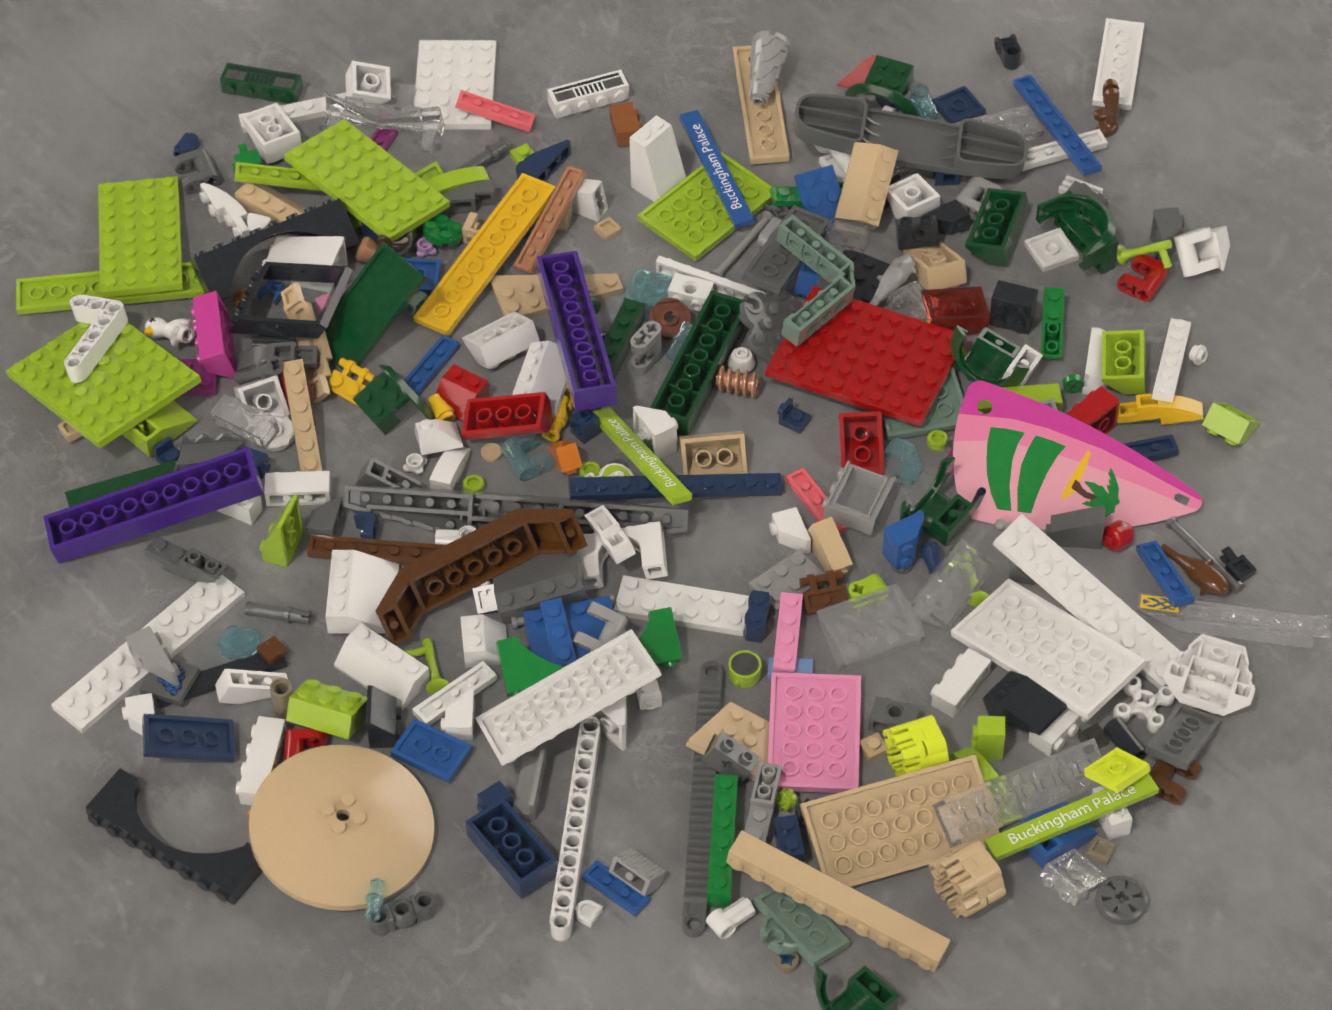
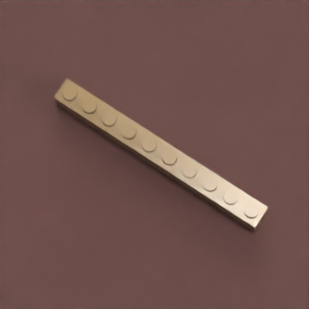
[726,830,951,973]

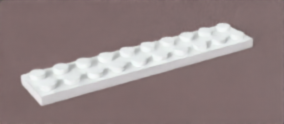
[993,514,1181,689]
[51,575,245,734]

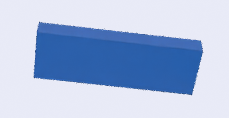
[582,860,651,917]

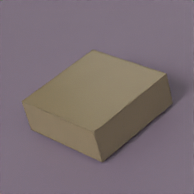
[1085,835,1117,866]

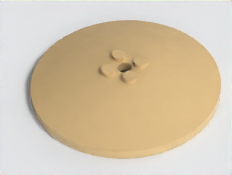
[249,745,434,911]

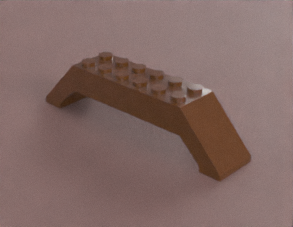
[375,508,588,646]

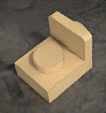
[462,212,481,244]

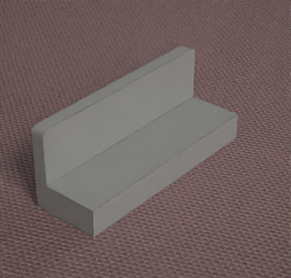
[513,748,546,820]

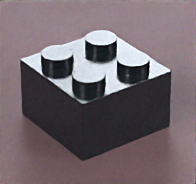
[989,280,1038,335]

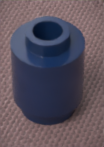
[173,133,201,157]

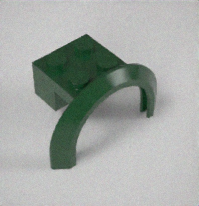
[845,55,919,116]
[950,325,1030,387]
[353,364,435,435]
[900,457,975,547]
[814,965,900,1010]

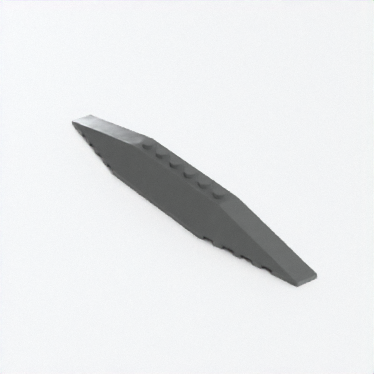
[344,485,689,535]

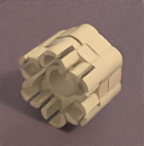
[928,840,1006,918]

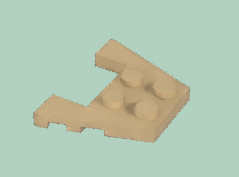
[685,702,770,782]

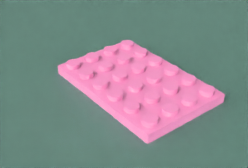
[768,672,861,793]

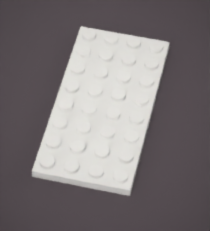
[951,578,1146,720]
[475,629,662,766]

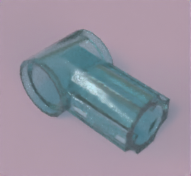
[910,84,938,120]

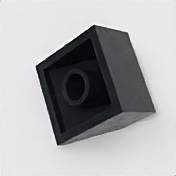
[366,685,402,748]

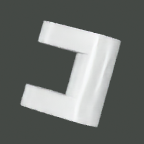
[1173,227,1220,277]

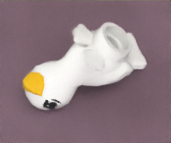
[144,317,197,347]

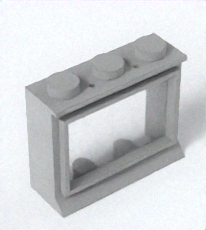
[822,461,897,536]

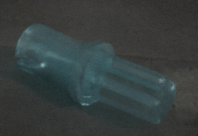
[666,321,693,362]
[365,877,384,921]

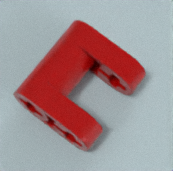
[1116,254,1170,302]
[284,728,327,761]

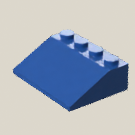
[523,596,613,667]

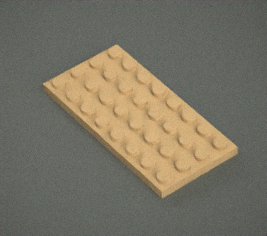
[800,755,1000,887]

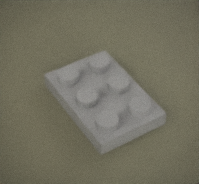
[749,550,826,615]

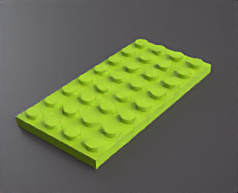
[284,119,450,241]
[98,176,183,298]

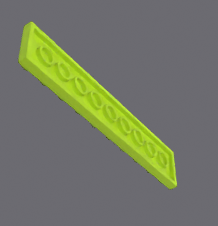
[16,262,204,315]

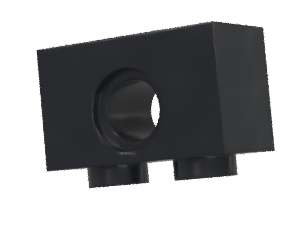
[895,214,939,250]

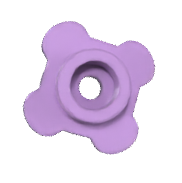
[414,237,436,257]

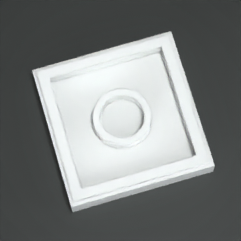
[1024,228,1079,272]

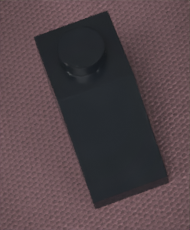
[923,199,970,235]

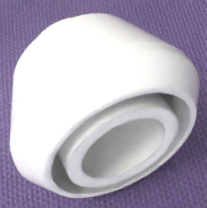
[727,347,756,374]

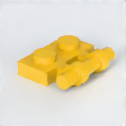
[327,358,376,407]

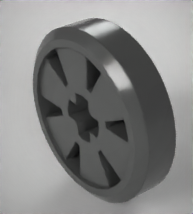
[1095,875,1148,925]

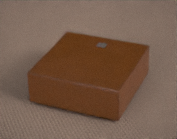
[256,636,288,665]

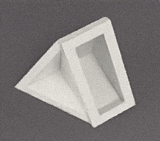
[1194,226,1230,271]

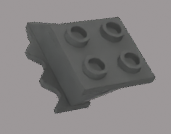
[174,433,244,472]

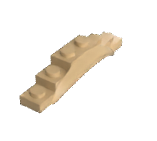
[281,283,332,403]

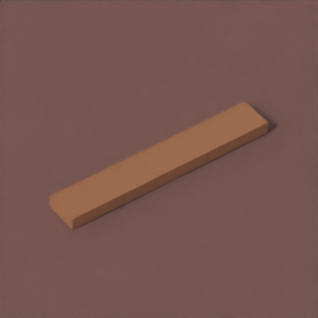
[513,166,587,275]

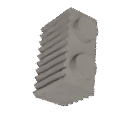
[609,847,666,897]

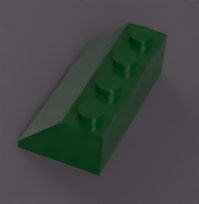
[965,188,1029,266]

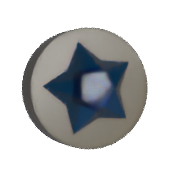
[775,952,799,973]

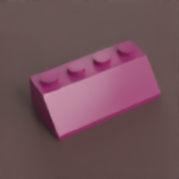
[191,291,236,379]

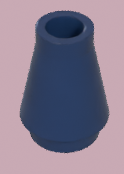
[920,541,942,576]

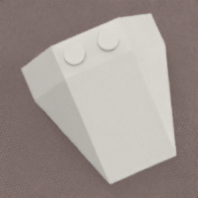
[1163,634,1255,716]

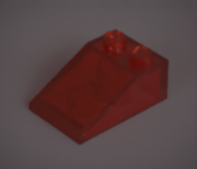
[921,286,991,335]

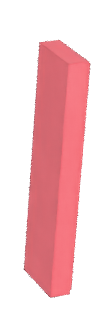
[455,90,535,133]
[785,467,850,534]

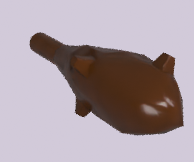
[1161,544,1229,596]

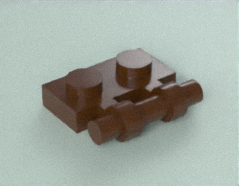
[799,570,850,615]

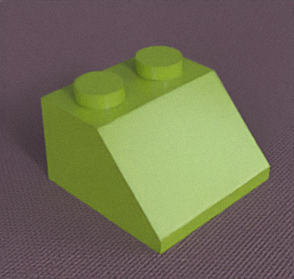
[1202,402,1261,446]

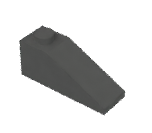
[355,457,428,489]

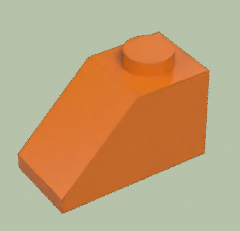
[546,439,583,475]

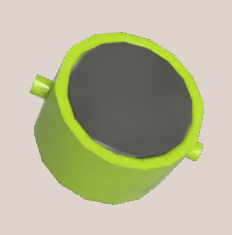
[728,650,762,689]

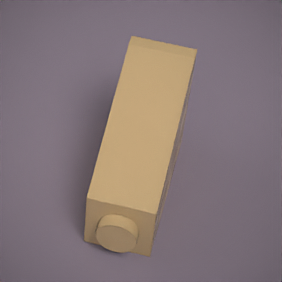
[807,517,853,575]

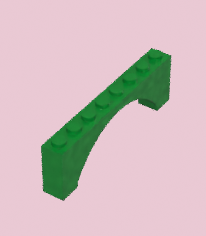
[496,607,682,697]

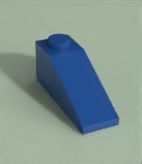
[794,262,819,298]

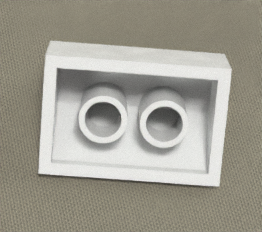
[462,311,540,369]

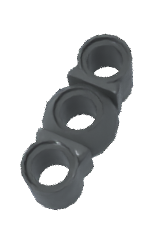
[369,891,436,936]

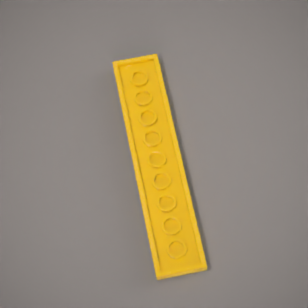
[413,173,556,336]

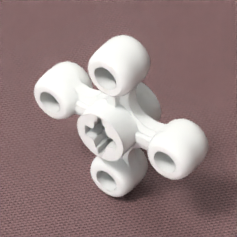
[1113,676,1175,734]

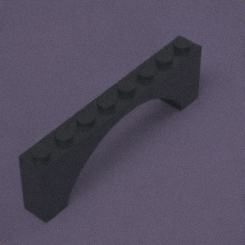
[190,198,360,302]
[85,768,262,905]

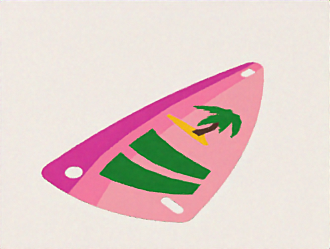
[953,380,1202,529]

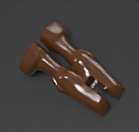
[1094,78,1120,137]

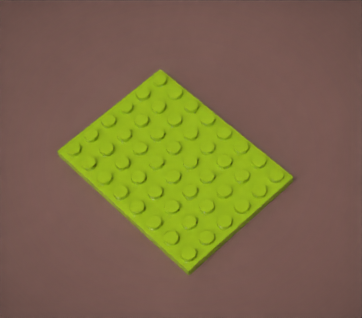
[5,322,202,449]

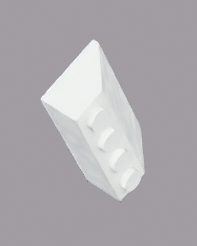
[512,341,567,417]
[334,623,430,711]

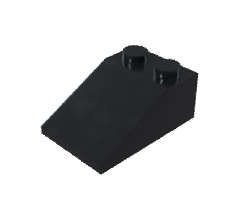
[982,671,1068,735]

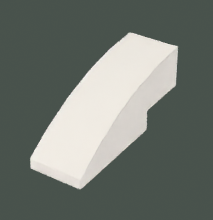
[429,447,471,490]
[584,505,636,564]

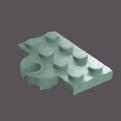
[753,888,850,968]

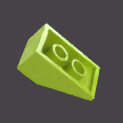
[260,495,304,568]

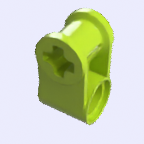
[848,573,891,610]

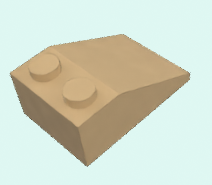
[903,241,967,293]

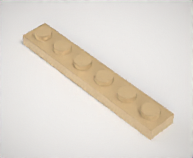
[283,359,322,472]

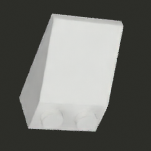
[241,103,302,164]

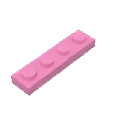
[773,592,803,673]

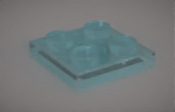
[623,268,673,309]

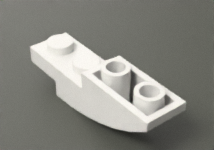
[199,183,250,237]

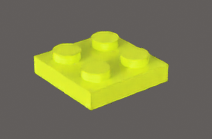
[1084,748,1150,793]

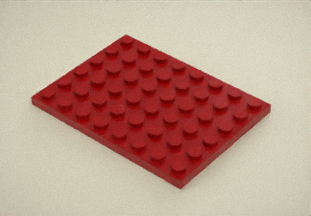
[765,286,967,427]

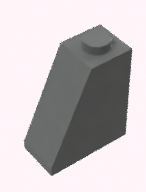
[1045,506,1105,549]

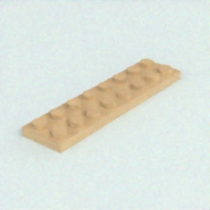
[732,45,790,165]

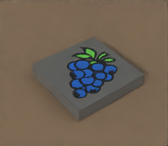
[139,659,200,706]

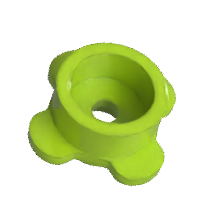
[776,788,797,811]

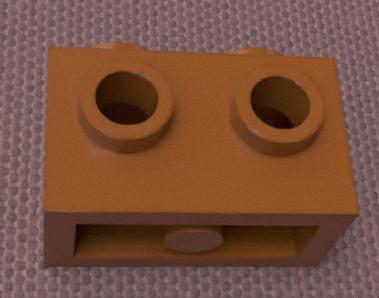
[610,102,643,147]

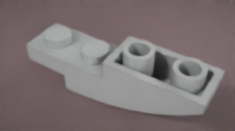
[744,762,782,843]

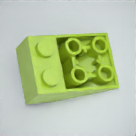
[122,400,197,457]

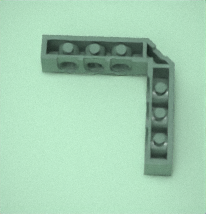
[776,214,855,347]

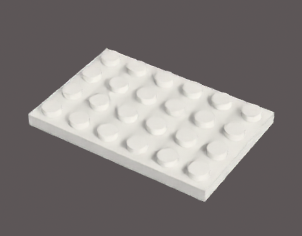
[413,40,496,129]

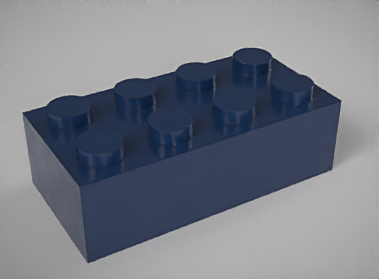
[466,797,558,899]

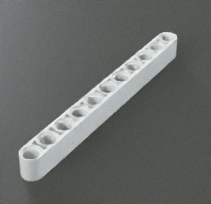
[550,716,601,941]

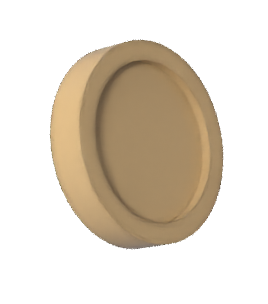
[481,443,502,462]

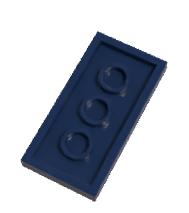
[142,713,235,762]

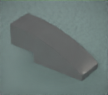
[439,180,496,214]

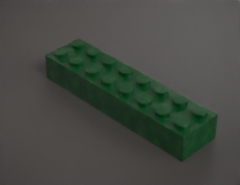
[650,290,749,436]

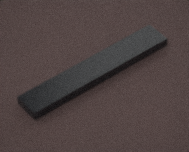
[157,653,288,708]

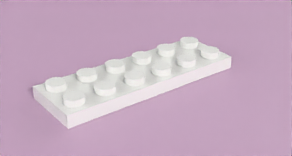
[1092,18,1144,110]
[614,575,749,636]

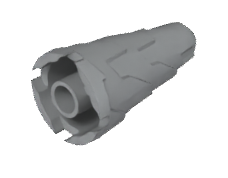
[750,31,791,106]

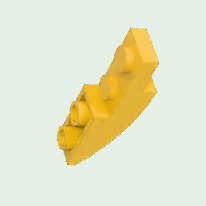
[1117,394,1204,425]

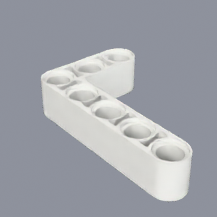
[64,295,128,383]

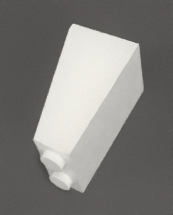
[630,115,686,202]
[262,236,348,293]

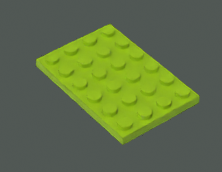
[637,151,772,262]

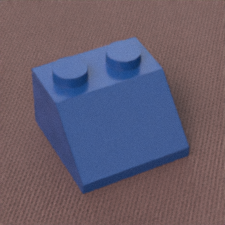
[882,511,924,570]

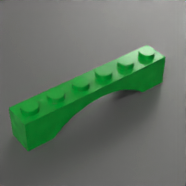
[707,774,738,908]

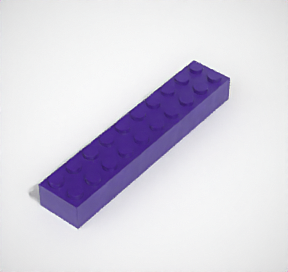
[537,251,617,411]
[43,446,264,564]

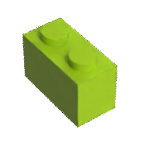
[971,716,1005,761]

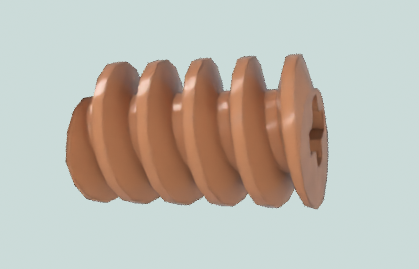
[715,365,761,399]

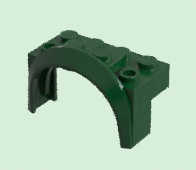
[1036,190,1119,275]

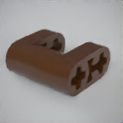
[1149,759,1202,805]

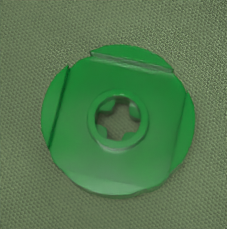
[422,214,463,247]

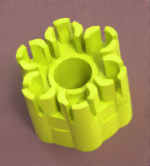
[883,715,949,777]

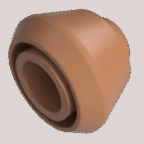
[355,236,378,263]

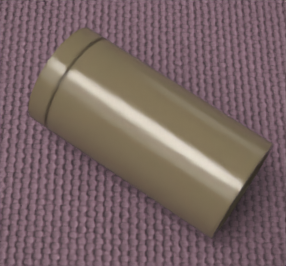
[270,678,293,722]

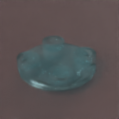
[217,625,261,660]

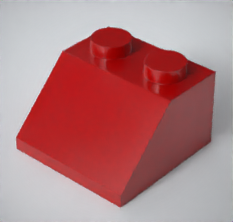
[435,364,489,422]

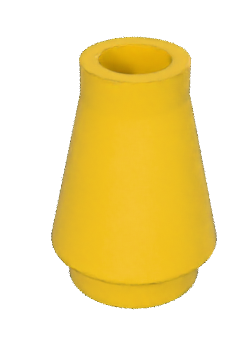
[428,393,455,422]

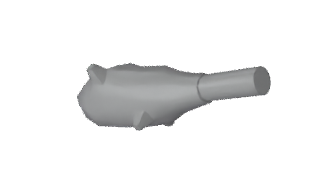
[869,253,917,306]

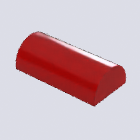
[461,392,552,440]

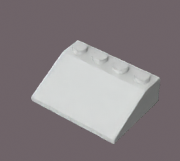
[326,550,399,633]

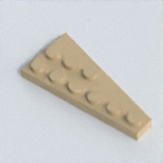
[489,274,624,319]

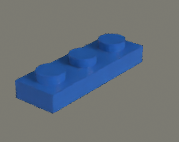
[539,598,577,666]

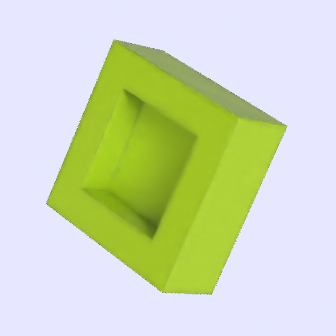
[510,143,534,164]

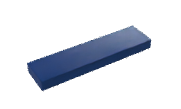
[404,335,460,397]
[1136,541,1195,608]

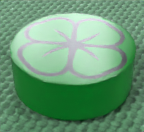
[1062,374,1084,394]

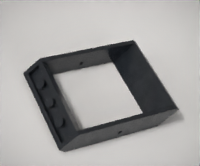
[229,262,353,339]

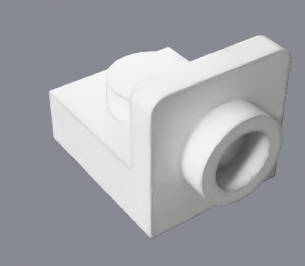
[473,581,498,615]
[636,680,662,710]

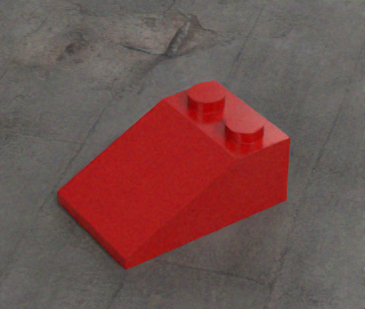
[839,411,885,475]

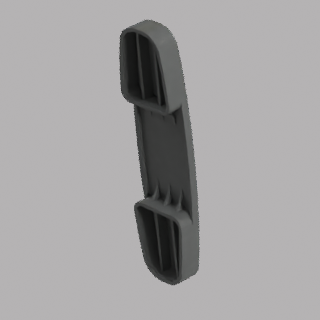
[792,93,1028,180]

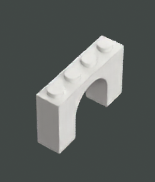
[578,521,668,590]

